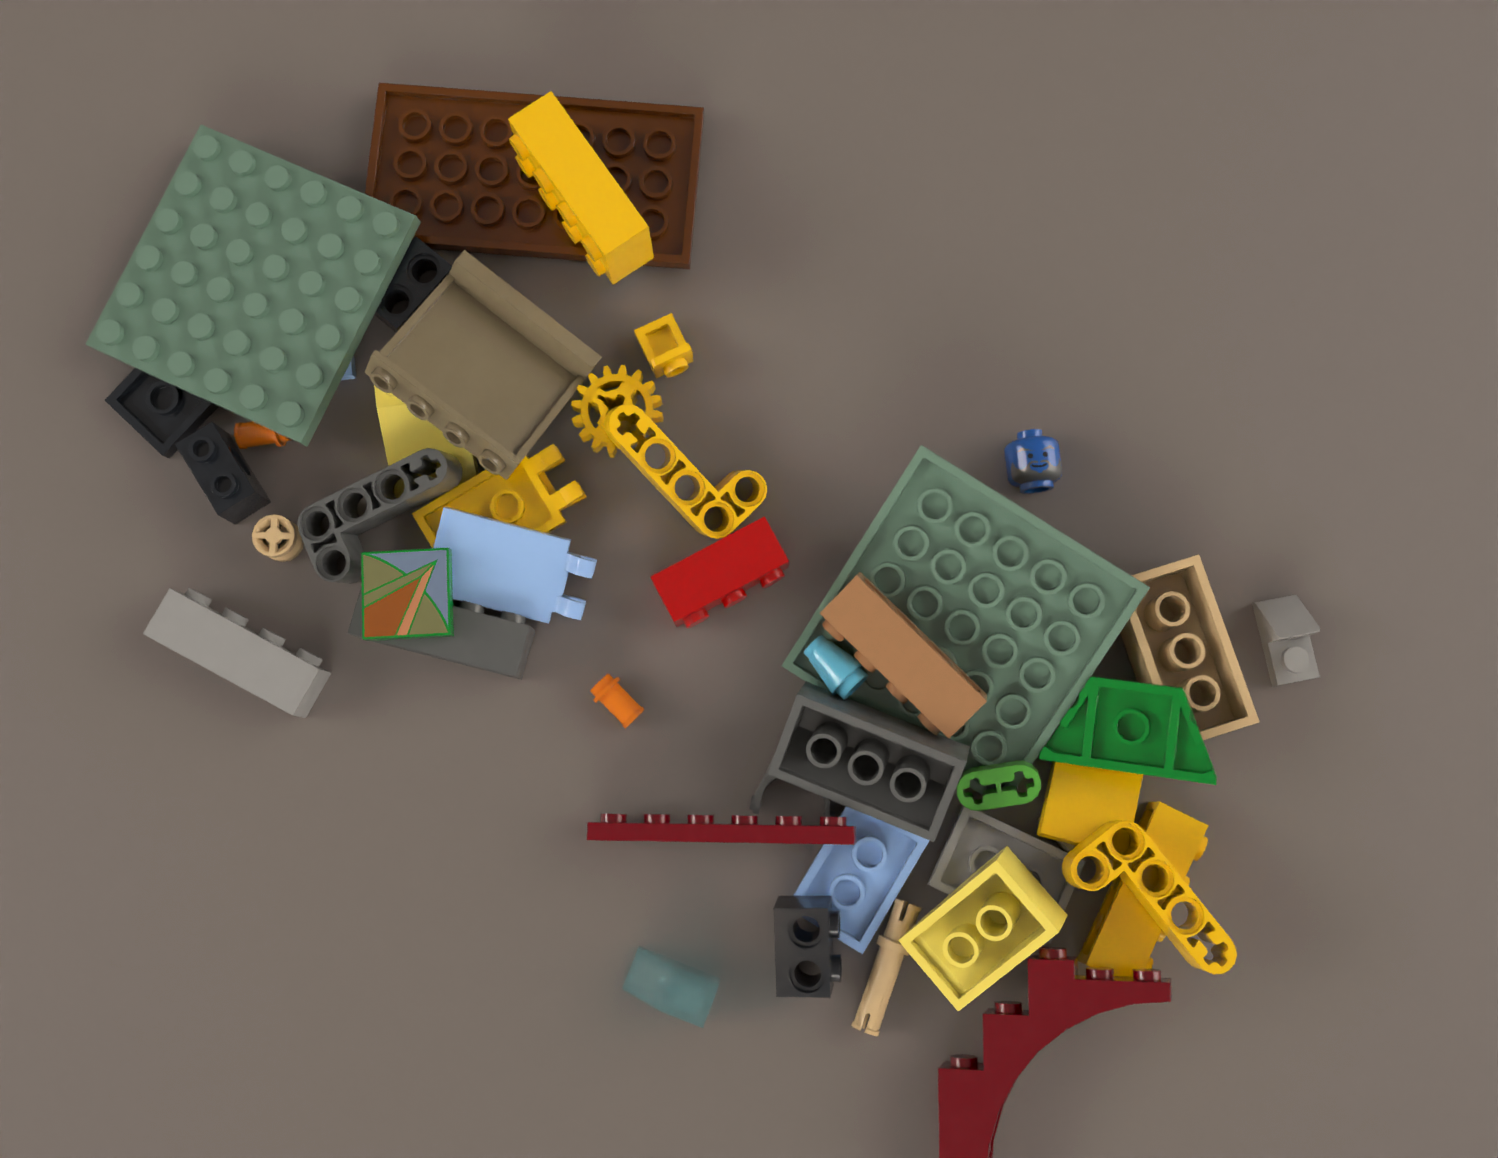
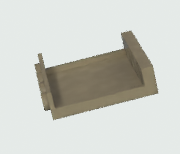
[364,250,602,480]

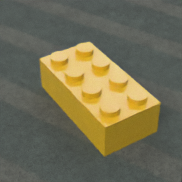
[508,91,654,285]

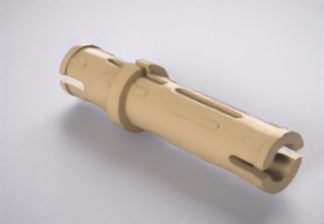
[851,898,922,1036]

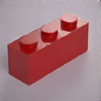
[650,516,789,628]

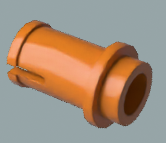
[234,422,292,449]
[590,673,645,729]

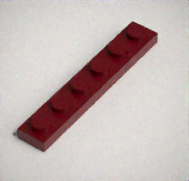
[587,813,856,845]

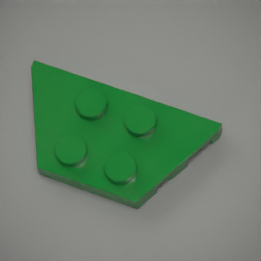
[1039,676,1217,785]

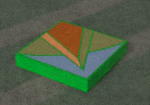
[361,548,454,641]

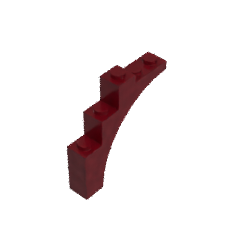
[938,947,1172,1158]

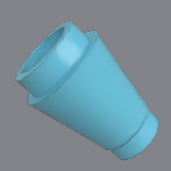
[804,635,869,700]

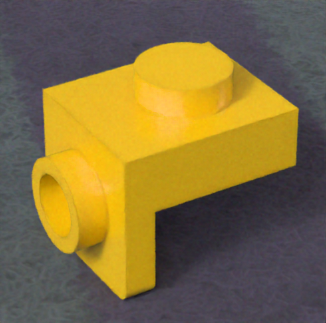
[634,313,694,379]

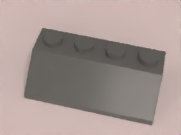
[768,681,970,842]

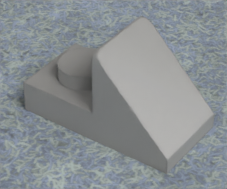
[1252,595,1321,687]

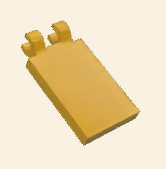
[412,444,587,548]
[1037,707,1143,854]

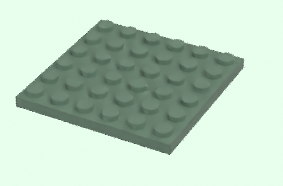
[86,125,421,447]
[782,445,1150,808]

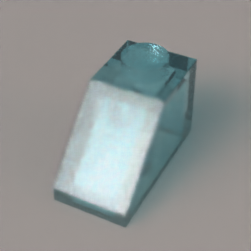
[622,946,720,1028]

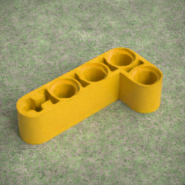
[604,404,767,539]
[1062,820,1237,974]

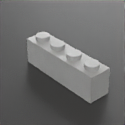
[143,587,331,718]

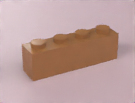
[820,572,987,739]

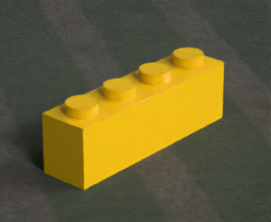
[1078,801,1209,977]

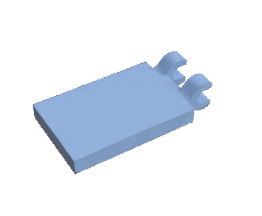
[433,506,597,624]
[793,806,930,954]

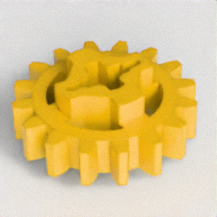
[571,365,664,458]

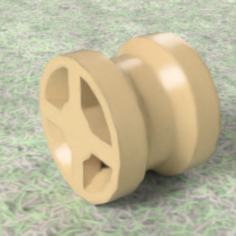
[252,514,304,562]

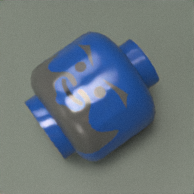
[1004,429,1062,494]

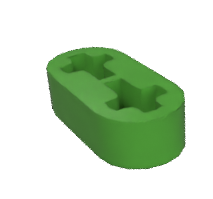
[957,760,1041,811]

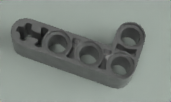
[297,448,463,584]

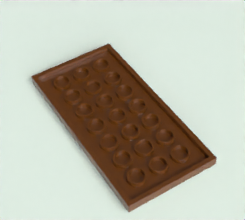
[365,82,704,269]

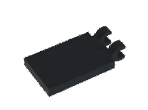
[105,368,219,459]

